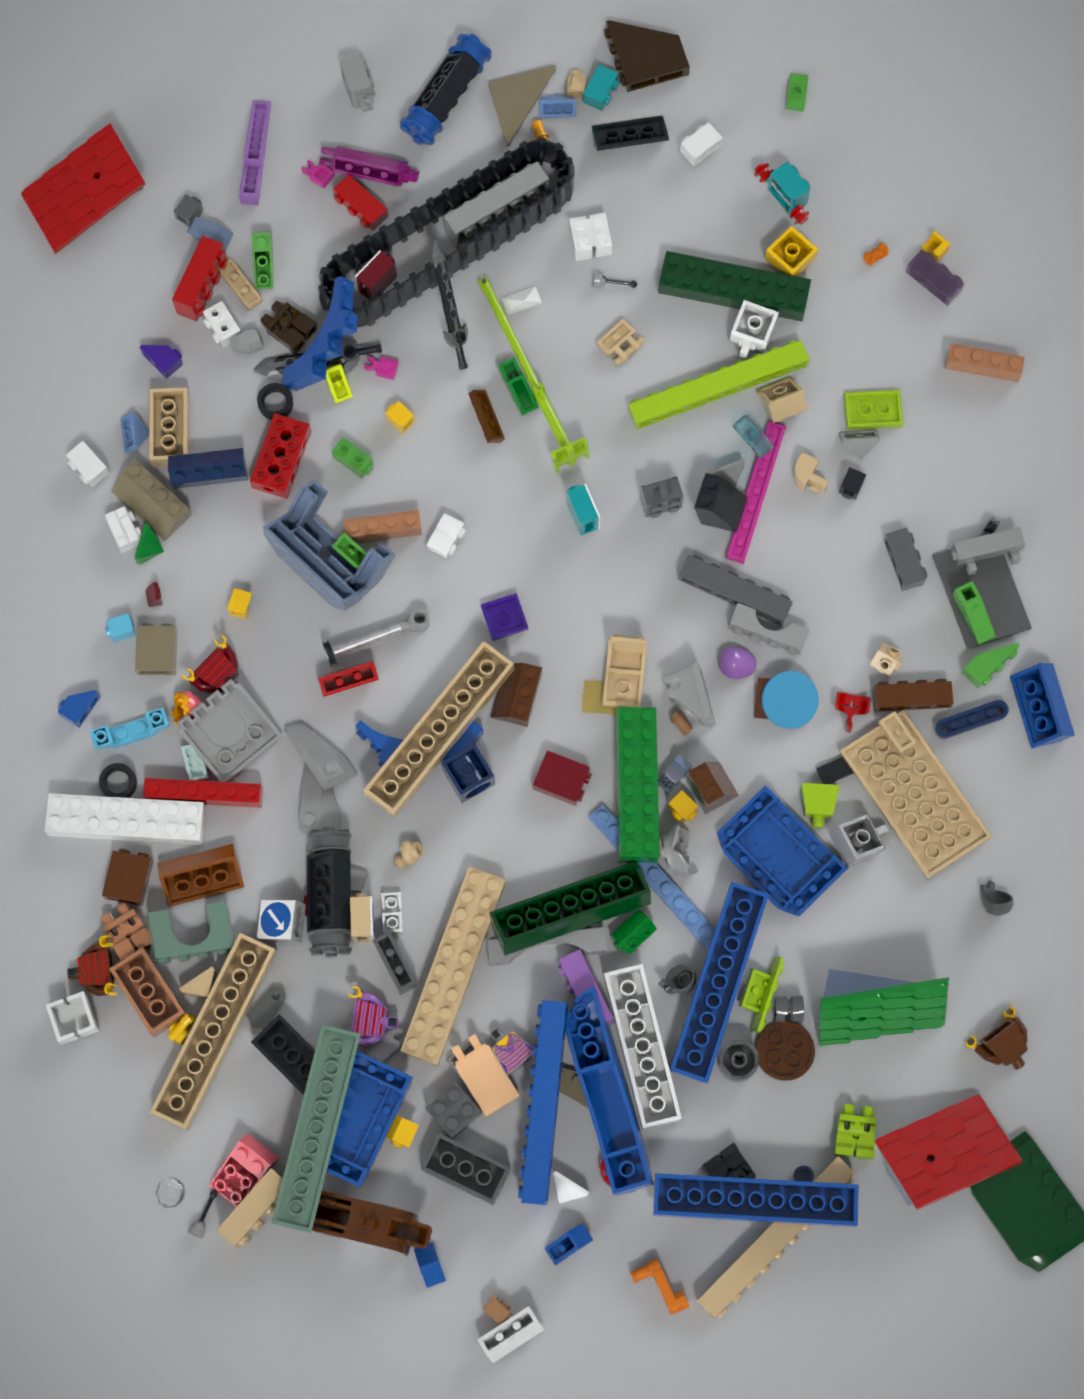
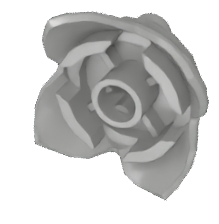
[660,824,698,875]

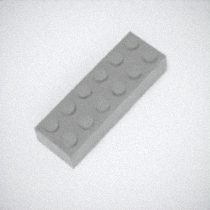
[444,162,549,247]

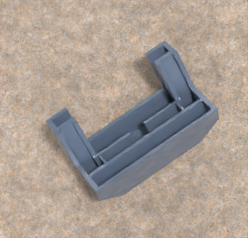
[263,479,395,611]

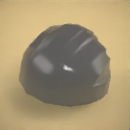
[980,881,1013,916]
[658,964,697,995]

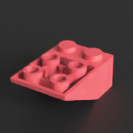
[209,1133,279,1207]

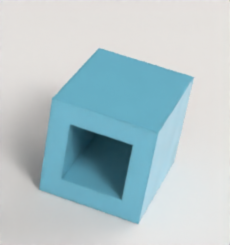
[105,613,136,642]

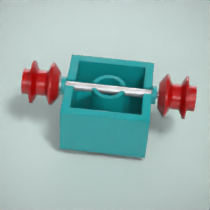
[754,161,810,225]

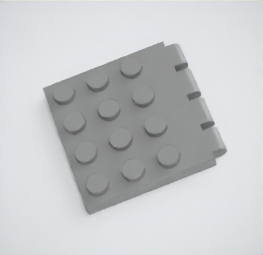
[177,679,283,782]

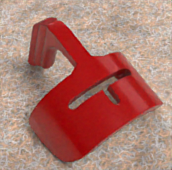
[835,692,871,733]

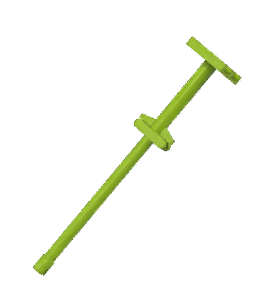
[477,276,590,473]

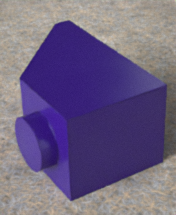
[139,345,183,379]

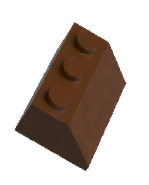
[491,663,542,727]

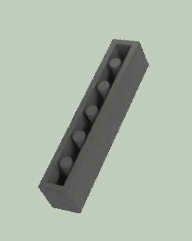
[679,555,793,626]

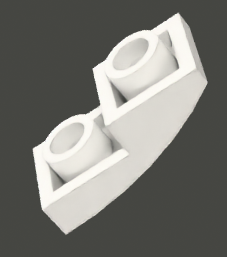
[381,892,403,933]

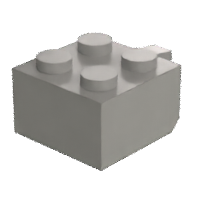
[340,55,376,112]
[829,814,889,868]

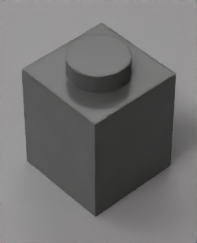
[174,194,203,227]

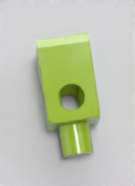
[801,783,839,829]

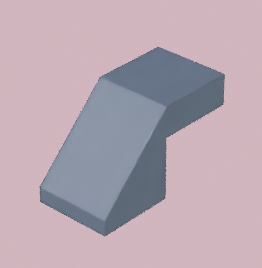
[187,217,233,250]

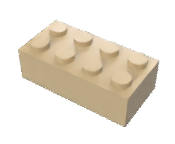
[149,388,190,467]
[217,1168,283,1248]

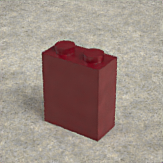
[533,750,592,806]

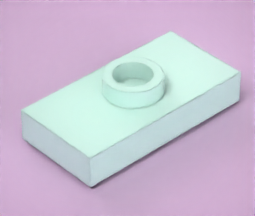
[181,744,209,781]

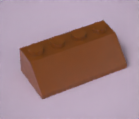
[157,844,244,907]

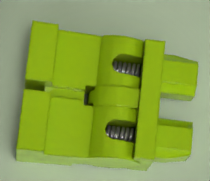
[833,1104,876,1160]

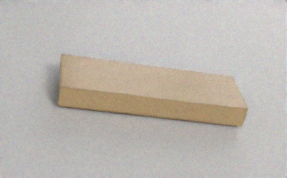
[220,258,263,311]

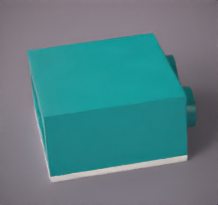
[566,483,600,536]

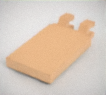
[451,1034,520,1117]

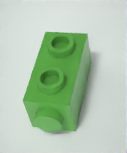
[331,438,374,479]

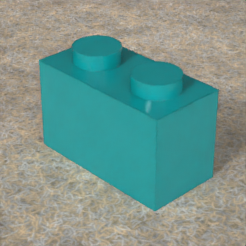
[583,65,620,111]

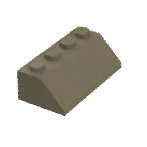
[112,459,191,541]

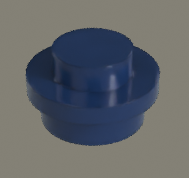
[794,1165,814,1182]

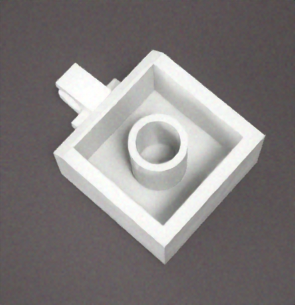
[730,300,779,359]

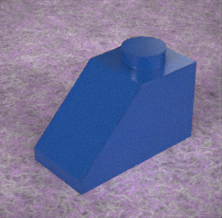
[57,690,101,728]
[544,1223,593,1265]

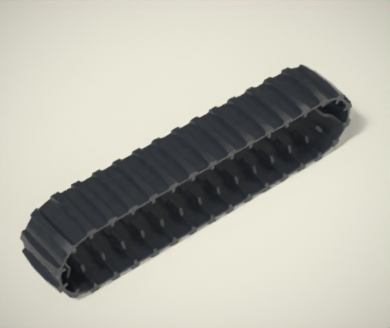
[318,137,575,328]

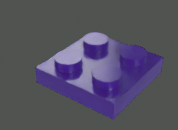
[481,593,529,641]

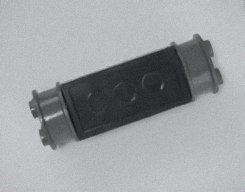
[307,827,352,958]

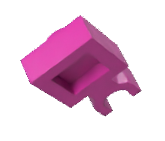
[301,160,335,188]
[364,356,399,380]

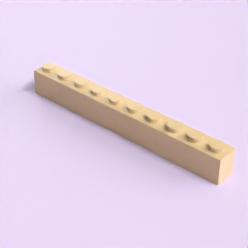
[697,1156,856,1319]

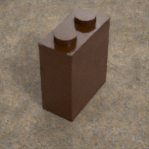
[102,849,154,907]

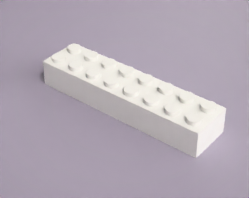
[45,793,206,845]
[604,964,682,1131]

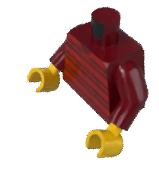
[181,634,239,693]

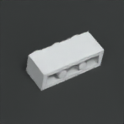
[477,1306,544,1363]

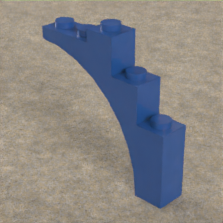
[282,276,358,391]
[355,720,484,768]

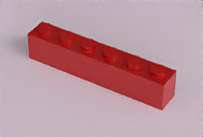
[143,778,263,808]

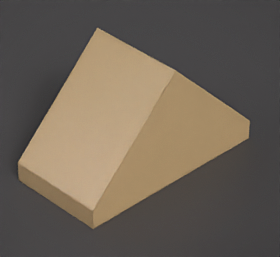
[179,967,217,999]

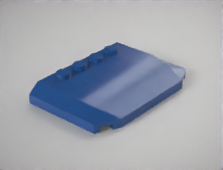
[717,785,848,916]
[327,1051,413,1188]

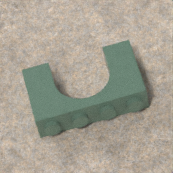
[146,902,233,964]

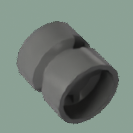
[774,996,804,1022]

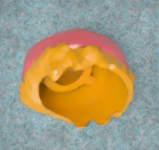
[171,691,201,727]

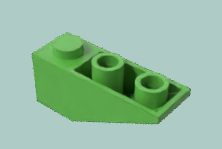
[252,231,274,289]
[952,581,996,645]
[961,643,1020,688]

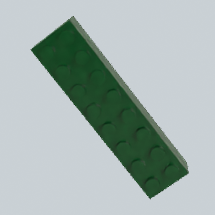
[658,251,811,322]
[489,861,651,956]

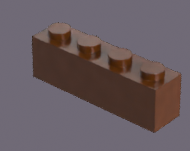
[873,679,954,712]

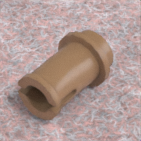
[670,711,694,736]

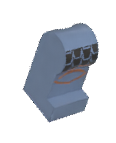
[658,754,692,793]

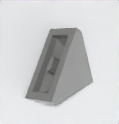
[840,430,880,459]
[708,459,745,486]

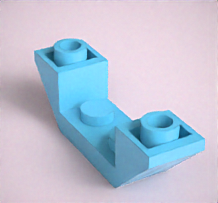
[89,707,169,749]

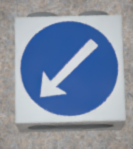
[257,900,306,943]

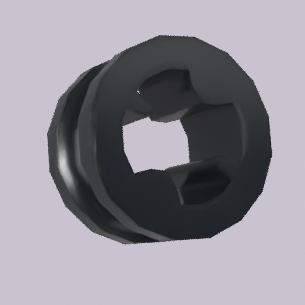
[983,517,1000,534]

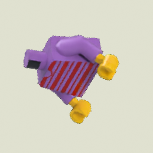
[347,986,399,1047]

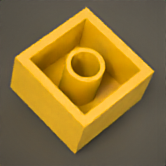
[765,226,819,277]

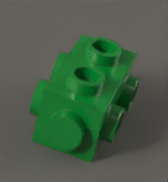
[610,909,657,955]

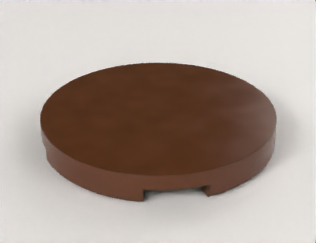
[755,1021,815,1081]

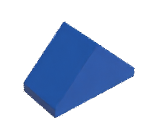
[414,1242,446,1288]

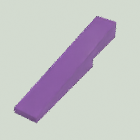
[239,100,271,205]

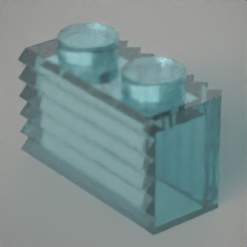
[733,415,774,458]

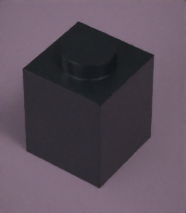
[839,467,867,500]

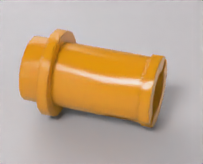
[531,120,549,141]

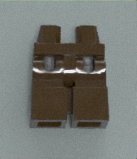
[260,301,318,354]

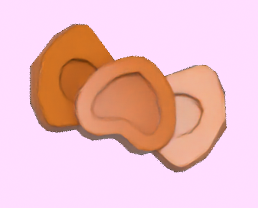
[863,242,889,266]

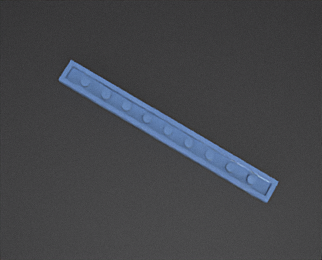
[588,805,715,951]

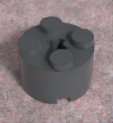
[718,1040,759,1083]

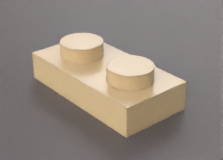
[878,711,917,754]

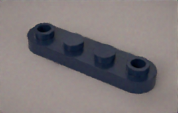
[935,700,1009,739]

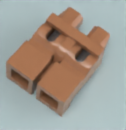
[101,902,151,961]

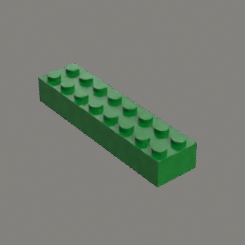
[615,707,660,863]

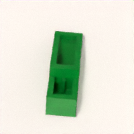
[497,357,539,416]

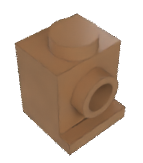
[482,1294,514,1325]

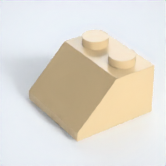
[756,377,808,423]

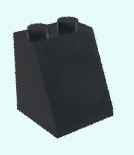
[694,473,748,532]

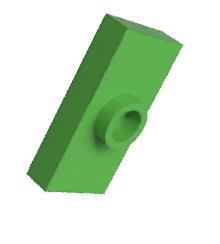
[786,74,808,111]

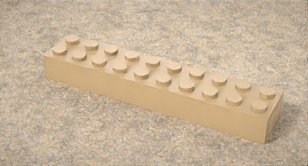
[363,641,514,818]
[400,867,506,1067]
[150,933,277,1131]

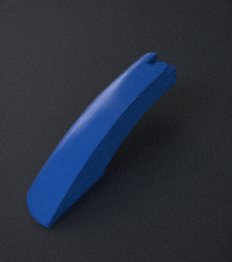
[565,987,654,1195]

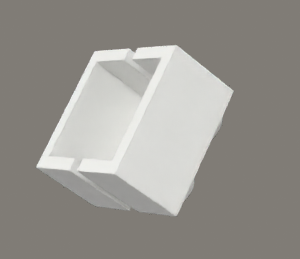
[569,212,612,261]
[46,991,99,1045]

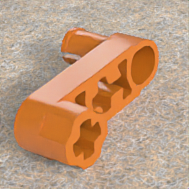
[630,1258,690,1316]

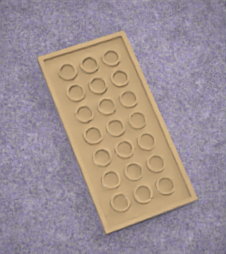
[839,710,992,879]

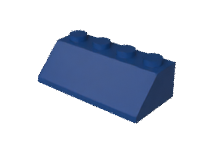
[1010,663,1075,748]

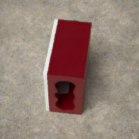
[355,250,397,302]

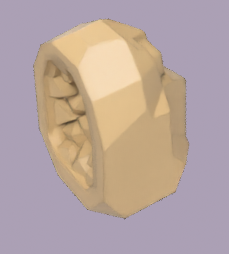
[567,69,586,99]

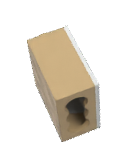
[350,894,375,943]

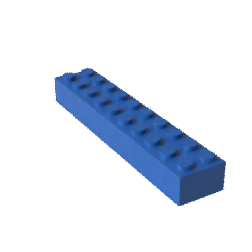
[669,882,769,1084]
[518,1000,568,1205]
[653,1173,859,1227]

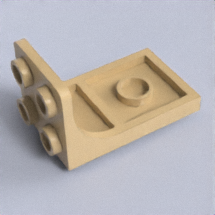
[602,635,647,708]

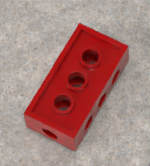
[250,413,312,499]

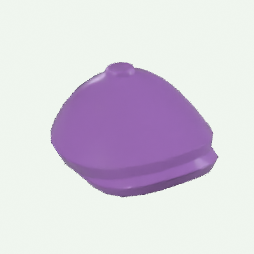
[718,646,756,679]

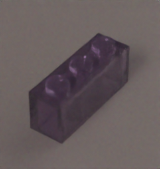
[906,250,964,306]

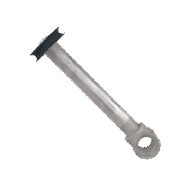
[322,608,429,667]

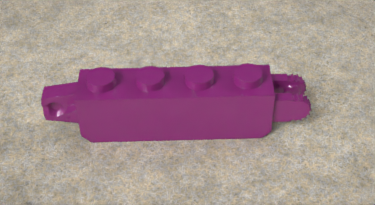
[319,146,420,187]

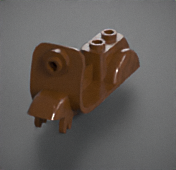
[312,1191,432,1257]

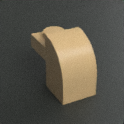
[794,452,829,494]

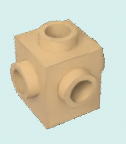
[870,642,903,676]

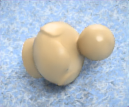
[394,840,423,870]

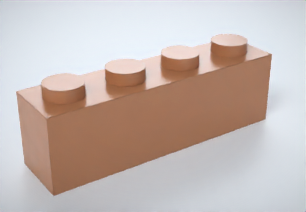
[945,343,1025,382]
[344,510,422,543]

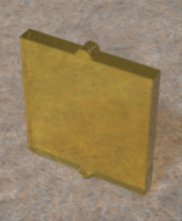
[581,681,616,715]

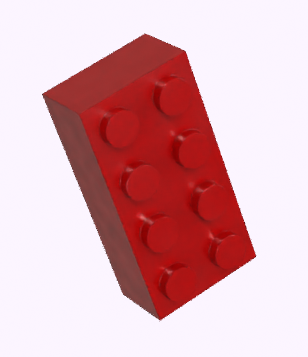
[172,236,228,322]

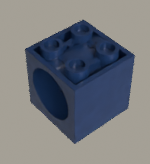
[441,743,495,803]

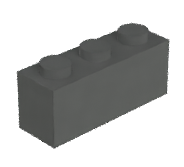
[883,528,927,591]
[372,931,418,995]

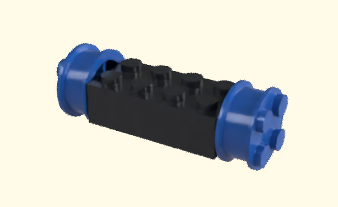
[400,34,492,145]

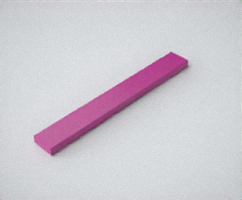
[726,421,786,564]

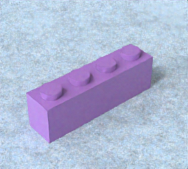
[557,949,615,1026]

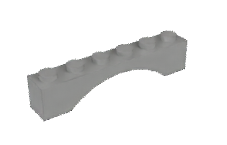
[487,925,607,966]

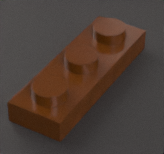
[468,390,505,443]

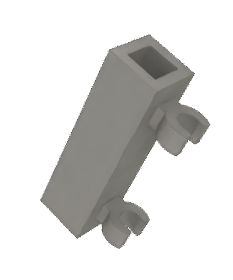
[950,527,1025,575]

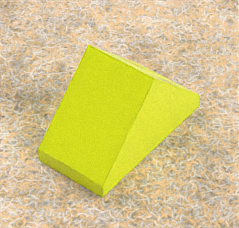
[325,363,353,403]

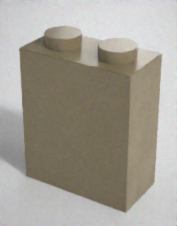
[135,623,178,675]

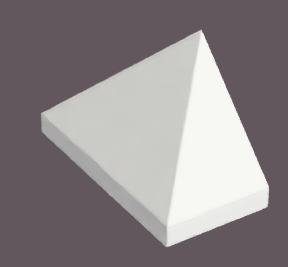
[501,286,542,315]
[553,1171,589,1203]

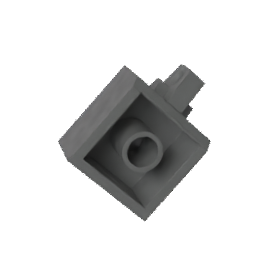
[639,476,683,518]

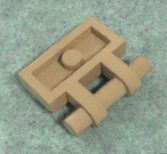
[596,319,645,366]

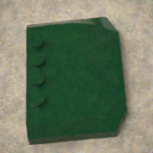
[970,1131,1084,1273]

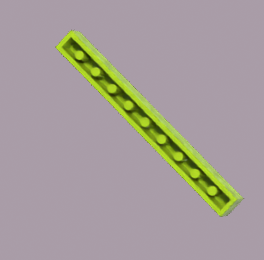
[628,340,810,430]

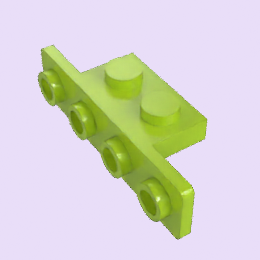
[738,957,784,1033]

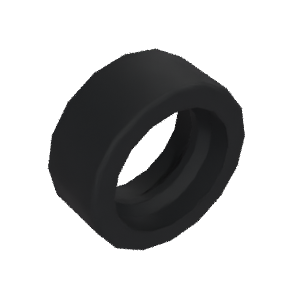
[257,383,293,420]
[99,763,137,798]

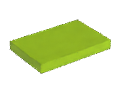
[844,390,903,430]

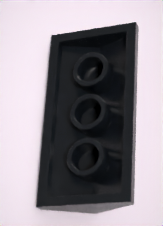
[592,116,669,151]

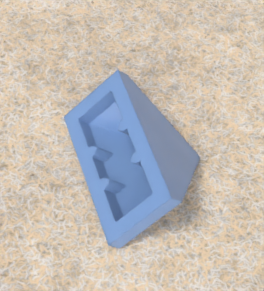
[539,93,576,118]
[121,412,149,454]

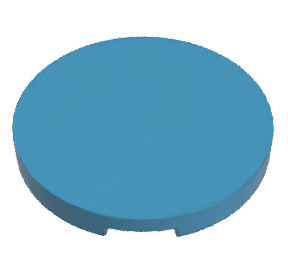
[761,671,819,729]

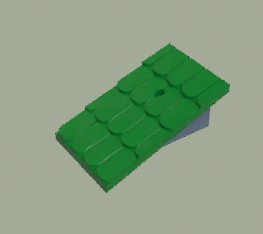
[819,969,949,1046]

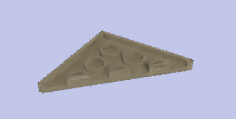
[488,65,556,146]

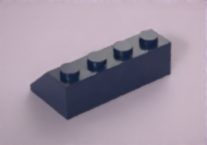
[168,448,249,489]

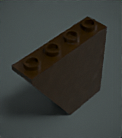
[604,20,690,92]

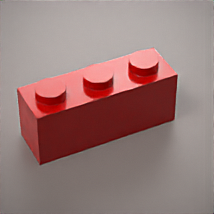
[333,174,389,231]
[317,660,379,697]

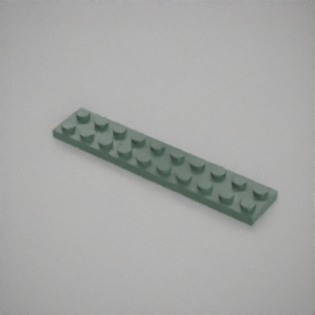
[272,1024,361,1233]

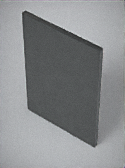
[932,549,1032,649]

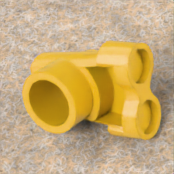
[167,1013,197,1045]

